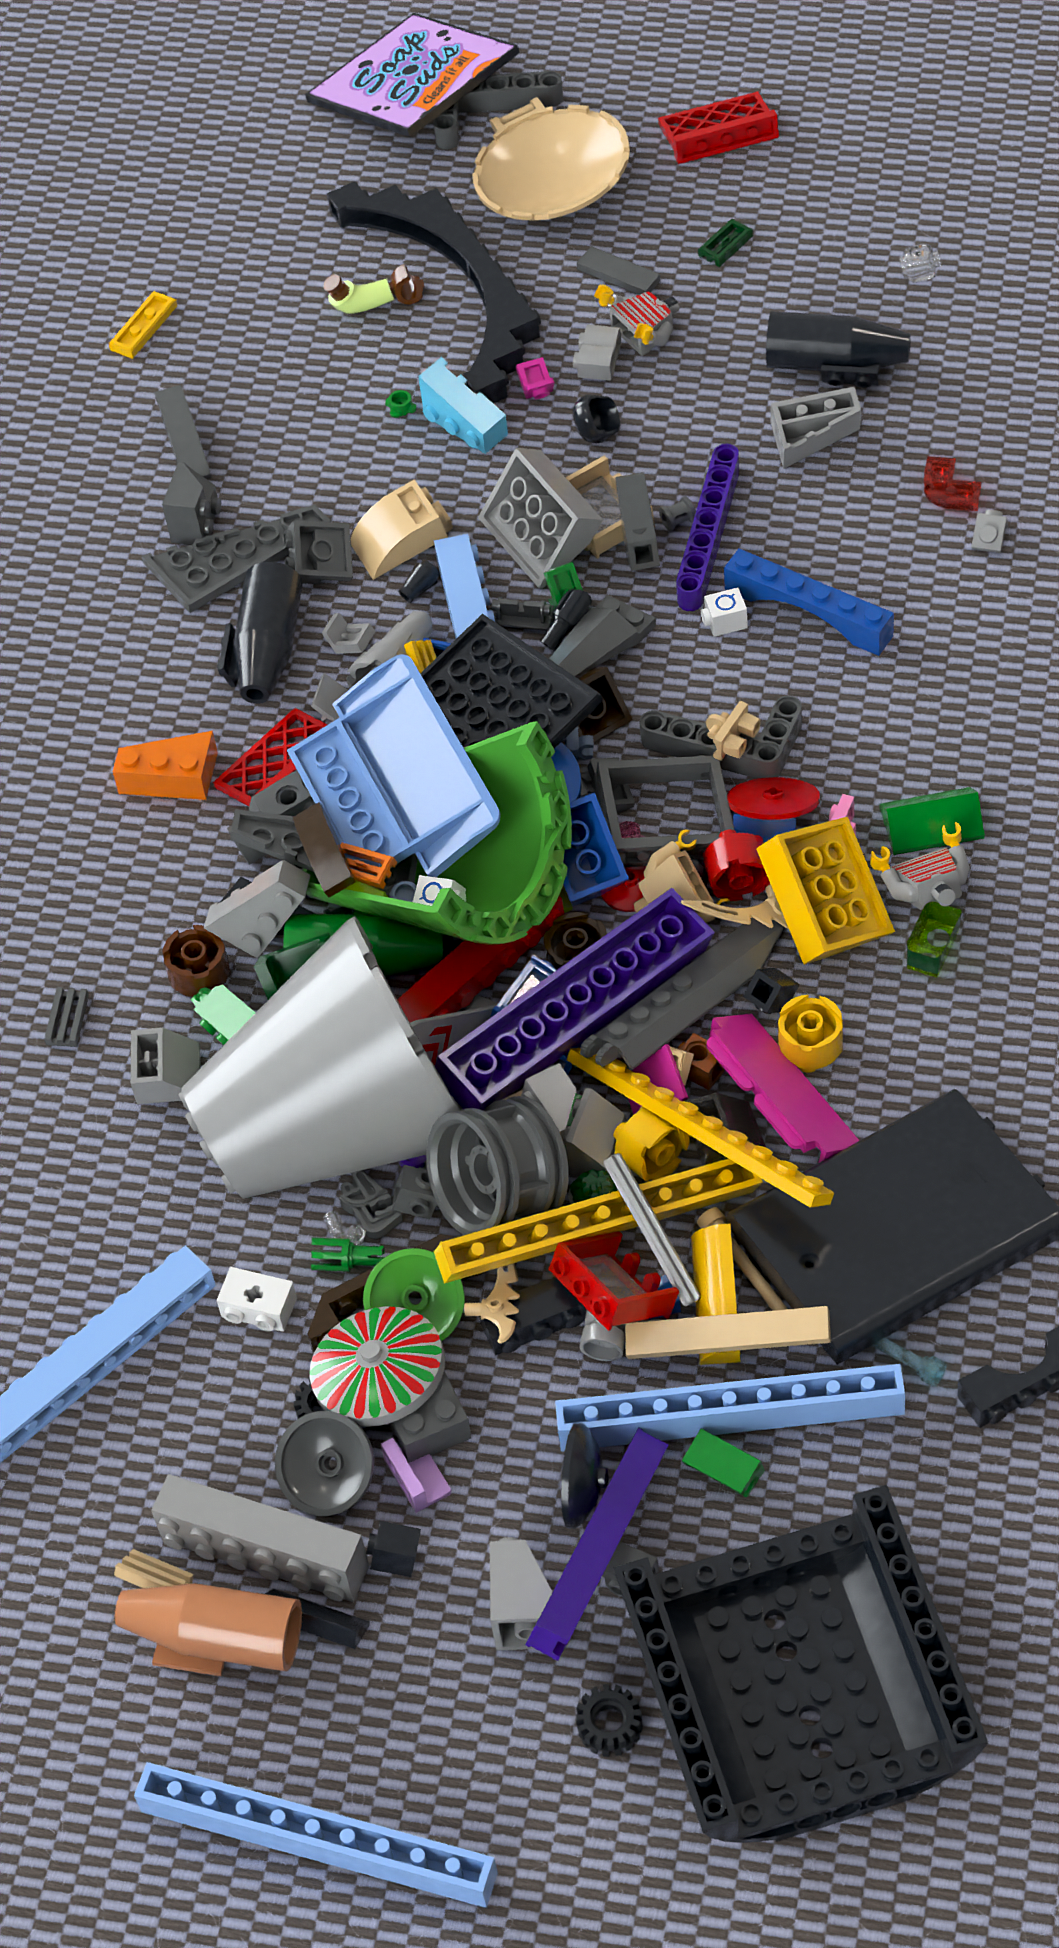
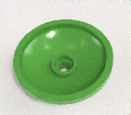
[363,1248,465,1341]

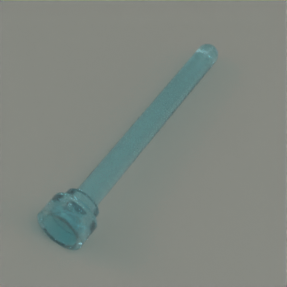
[871,1338,947,1387]

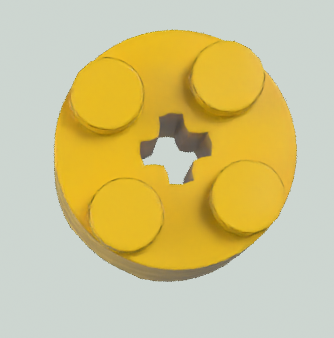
[778,995,843,1073]
[613,1106,690,1182]

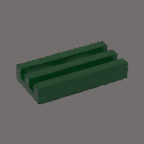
[698,218,753,268]

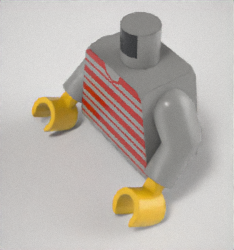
[594,284,680,356]
[870,822,970,910]

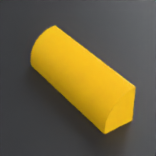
[691,1224,740,1365]

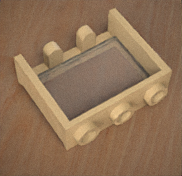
[566,455,655,559]

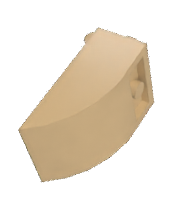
[350,479,453,580]

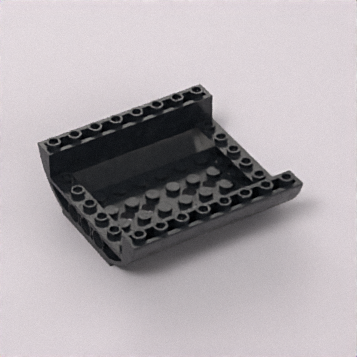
[613,1484,988,1843]

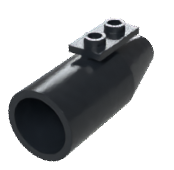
[766,311,911,388]
[217,562,303,704]

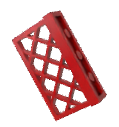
[658,91,779,164]
[213,708,328,806]

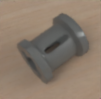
[659,496,696,531]

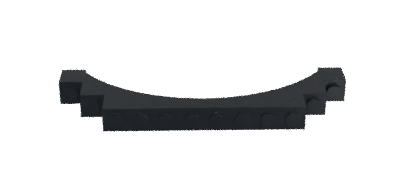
[327,181,541,404]

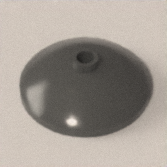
[275,1411,374,1516]

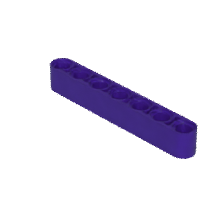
[676,444,739,611]

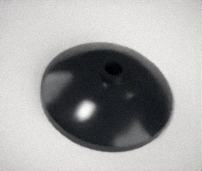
[561,1422,609,1529]

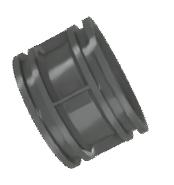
[426,1096,569,1235]

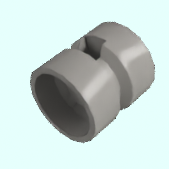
[580,1310,626,1361]

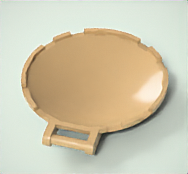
[472,97,630,220]

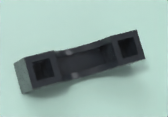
[957,1326,1059,1428]

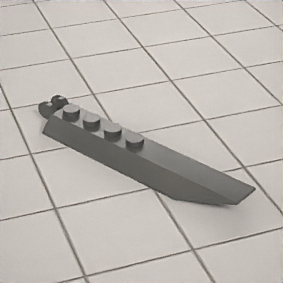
[580,917,785,1070]

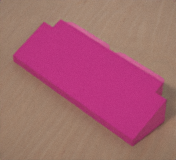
[706,1014,860,1163]

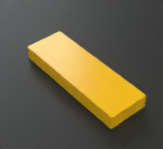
[109,291,177,359]

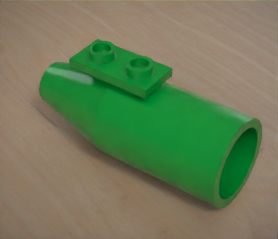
[283,910,446,977]

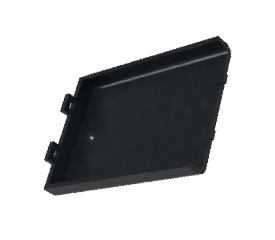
[727,1089,1059,1365]

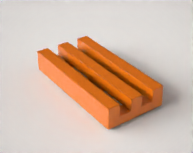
[340,842,397,889]

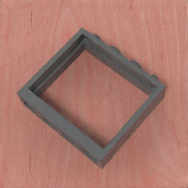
[595,755,734,867]

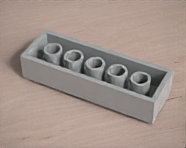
[151,1474,369,1602]

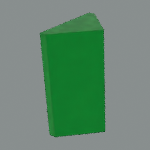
[879,787,985,855]

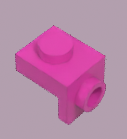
[516,357,555,399]

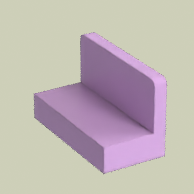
[381,1438,451,1513]

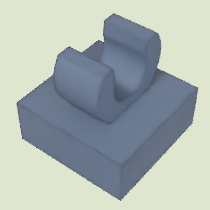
[565,726,594,765]

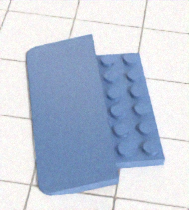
[287,654,501,877]

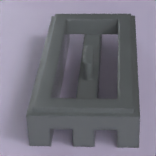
[44,987,89,1047]

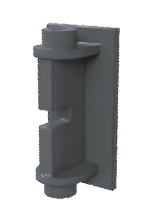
[491,597,554,631]

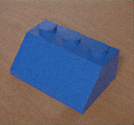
[563,792,629,906]

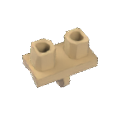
[705,701,760,761]

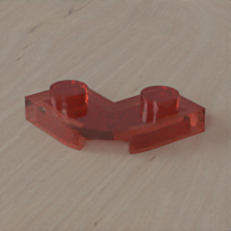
[923,456,982,511]

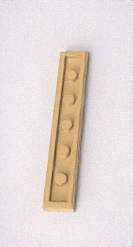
[625,1306,831,1359]

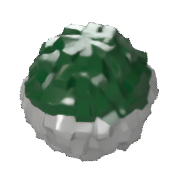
[568,1169,618,1204]

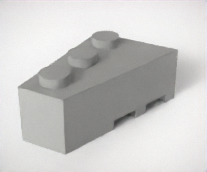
[770,387,861,469]
[204,860,310,959]

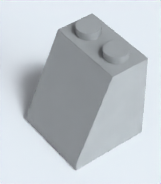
[490,1537,568,1651]

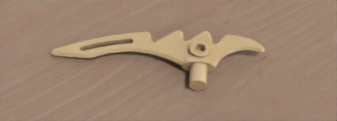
[681,885,789,929]
[464,1263,520,1343]

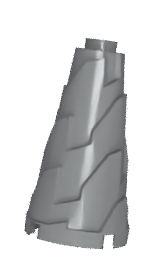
[346,611,433,688]

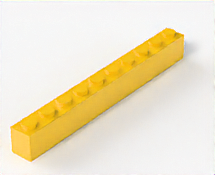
[434,1158,763,1284]

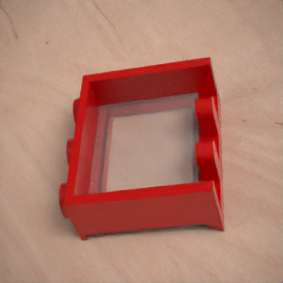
[548,1231,680,1331]

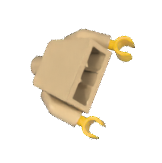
[634,829,730,923]

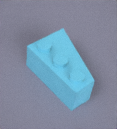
[418,357,508,454]

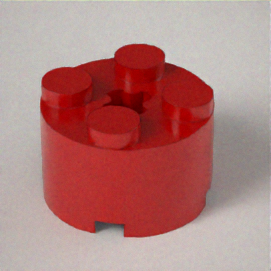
[703,829,770,901]

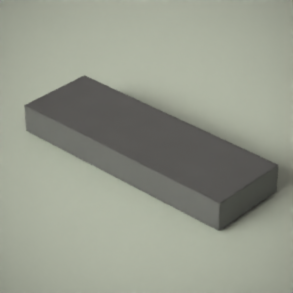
[576,246,660,295]

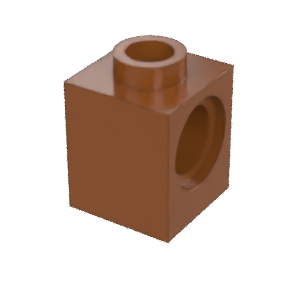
[677,1033,725,1090]

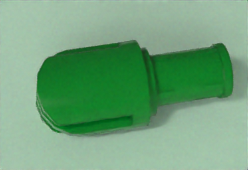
[311,1237,385,1272]

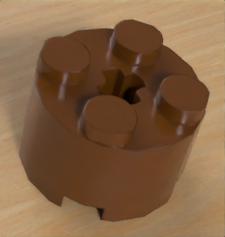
[162,925,230,997]

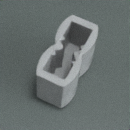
[573,324,621,381]

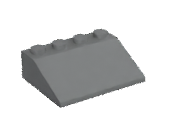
[478,448,603,588]

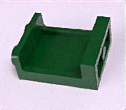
[253,933,330,1000]

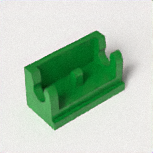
[682,1429,765,1498]

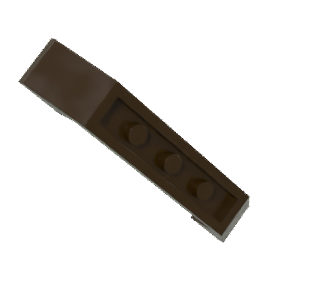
[307,1234,483,1354]

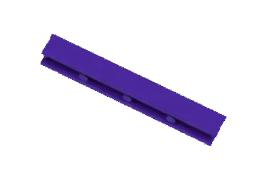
[525,1427,668,1661]

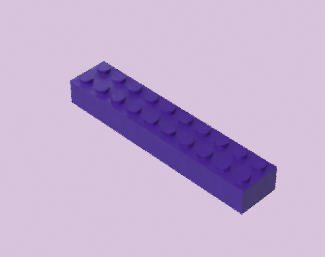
[434,888,715,1111]

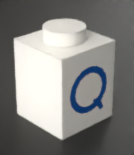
[701,588,748,637]
[413,875,466,906]

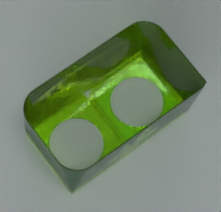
[907,902,962,977]

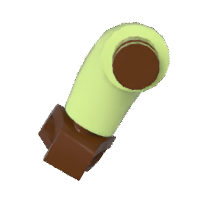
[323,264,425,314]

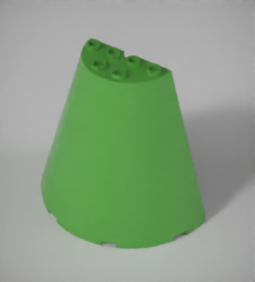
[303,721,572,945]

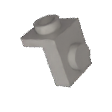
[971,510,1008,553]
[322,613,376,654]

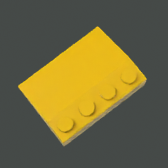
[756,816,895,965]

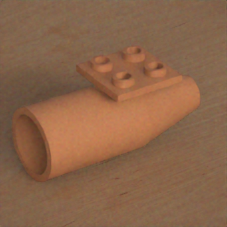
[115,1583,302,1676]

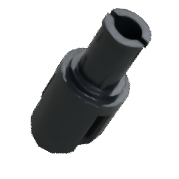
[540,589,592,651]

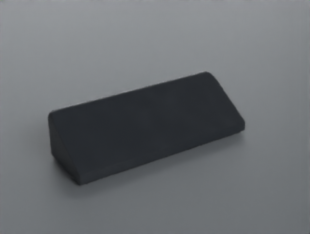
[265,1589,370,1649]

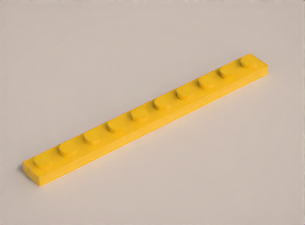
[567,1048,834,1208]

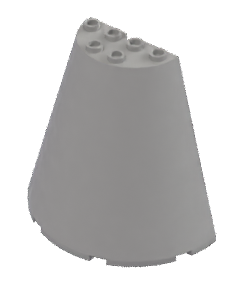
[178,916,461,1199]

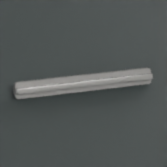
[604,1153,701,1306]

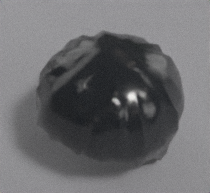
[573,394,620,443]

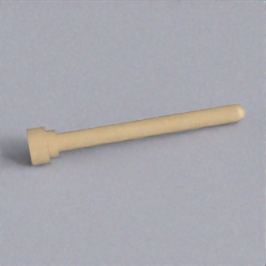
[697,1207,788,1311]

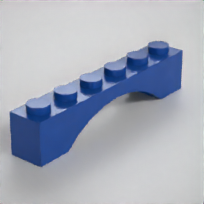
[724,548,894,656]

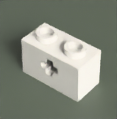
[217,1267,297,1332]

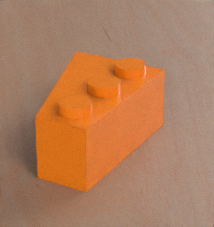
[112,730,218,800]

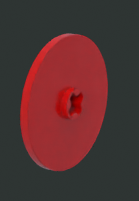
[727,777,820,820]

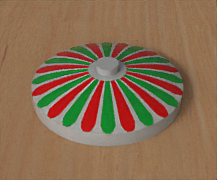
[310,1307,445,1427]

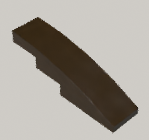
[292,802,356,898]

